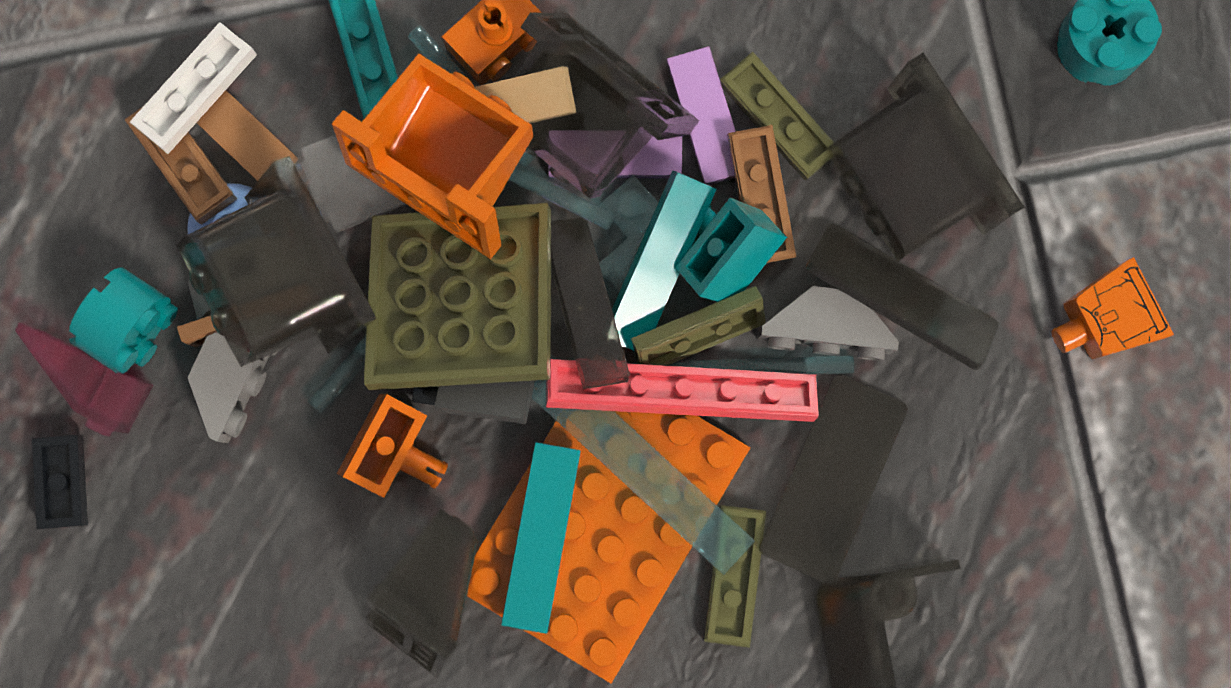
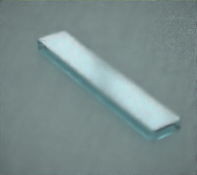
[532,354,755,575]

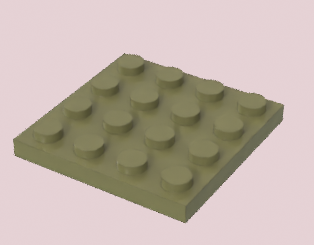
[364,203,551,390]

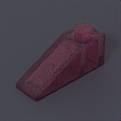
[15,322,153,437]

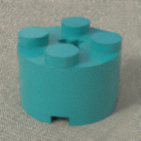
[1057,0,1162,85]
[69,267,178,374]

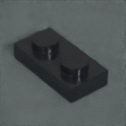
[32,435,88,529]

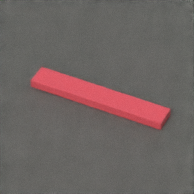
[546,359,819,422]

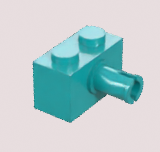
[675,198,787,302]

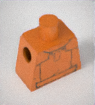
[1051,257,1174,359]

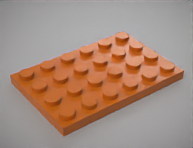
[455,355,751,684]

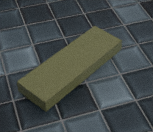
[720,52,840,181]
[631,286,766,366]
[704,505,766,648]

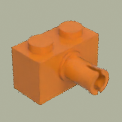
[442,0,546,85]
[337,394,448,498]

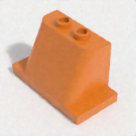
[332,54,533,259]

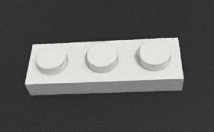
[130,22,257,154]

